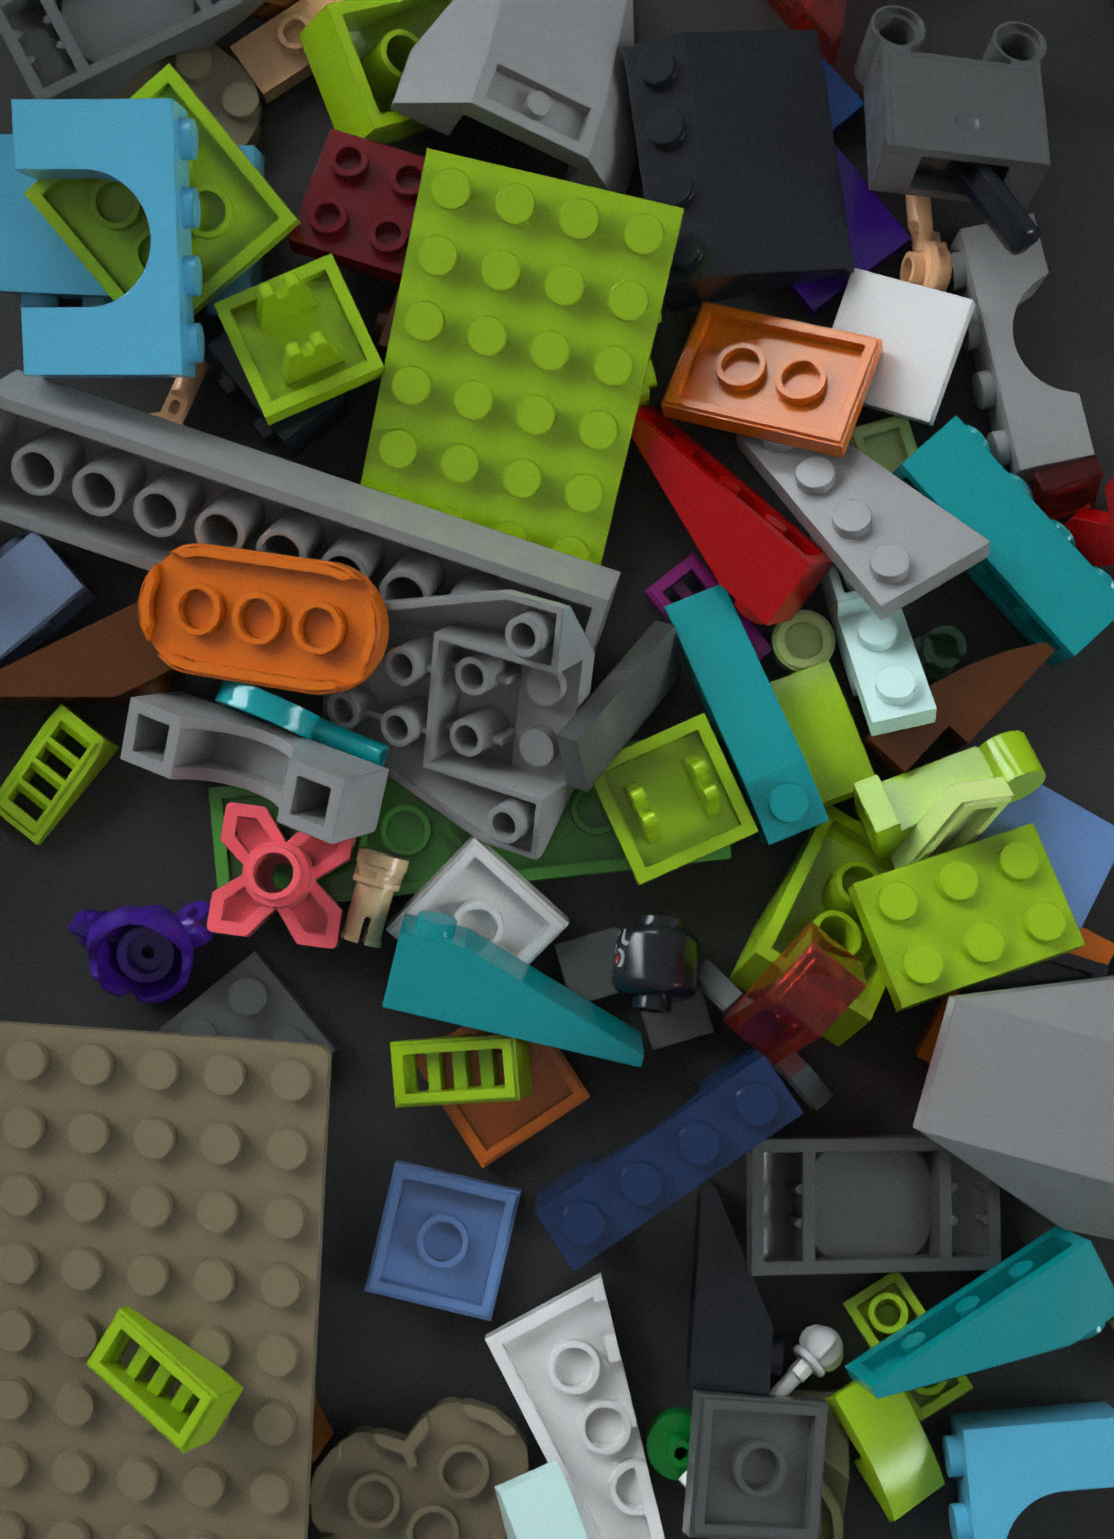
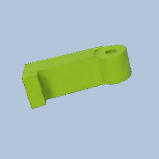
[853,730,1046,860]

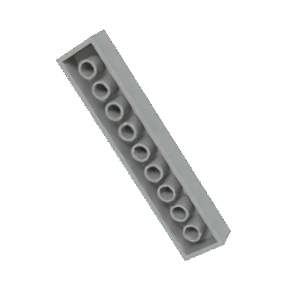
[0,369,621,653]

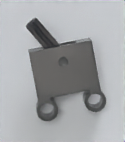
[853,5,1051,255]

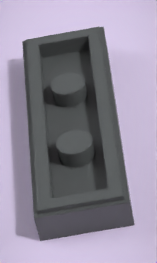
[557,621,682,792]

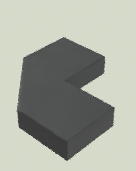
[554,927,714,1050]
[697,959,833,1111]

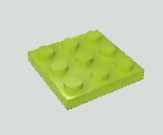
[24,63,301,316]

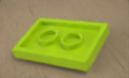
[848,823,1085,1012]

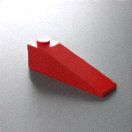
[631,406,834,626]

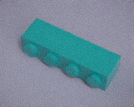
[892,415,1114,667]

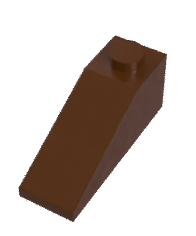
[0,602,186,706]

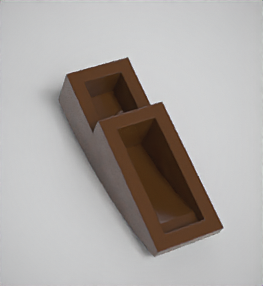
[862,642,1055,777]

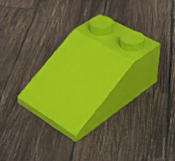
[298,0,464,144]
[729,805,895,1047]

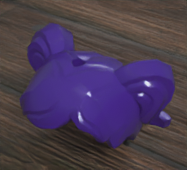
[66,901,215,1004]

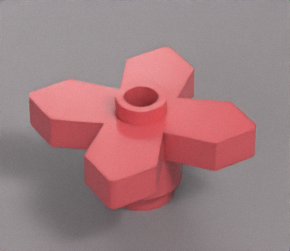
[207,802,356,949]

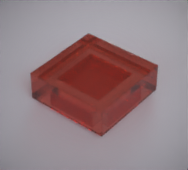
[1031,455,1104,520]

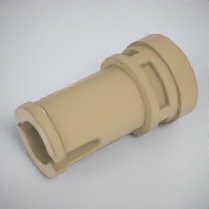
[340,847,409,948]

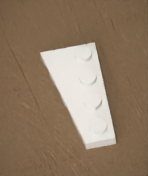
[485,1272,665,1539]

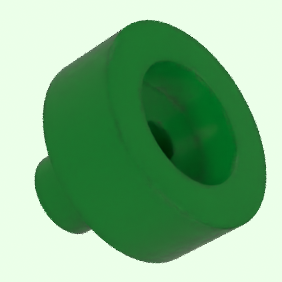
[646,1407,692,1481]

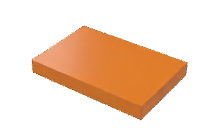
[661,301,883,458]

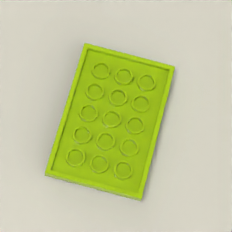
[360,148,685,565]

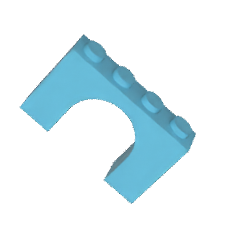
[11,98,205,378]
[0,134,265,318]
[942,1401,1114,1539]

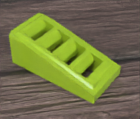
[0,704,120,845]
[390,1032,533,1108]
[86,1306,244,1454]

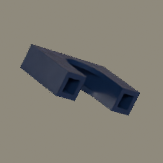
[535,1047,804,1271]

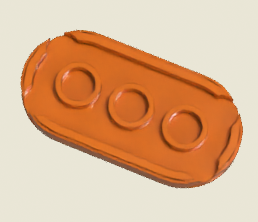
[138,543,389,695]

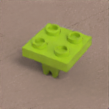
[213,253,385,426]
[593,713,759,886]

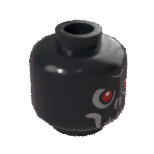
[612,915,701,1014]

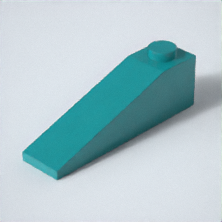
[663,584,829,845]
[382,911,644,1068]
[844,1226,1114,1399]

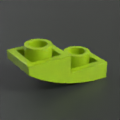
[769,660,874,808]
[843,1272,973,1423]
[826,1380,945,1522]

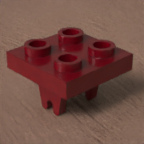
[288,128,425,285]

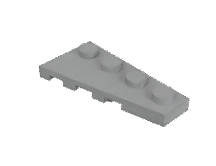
[736,434,991,620]

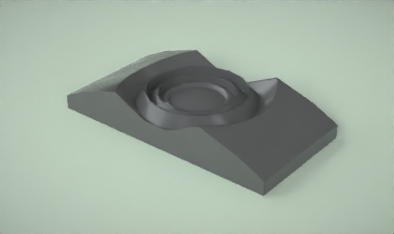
[0,0,266,99]
[747,1134,1001,1276]

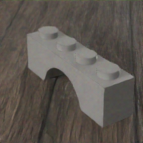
[948,213,1095,482]
[120,690,389,844]

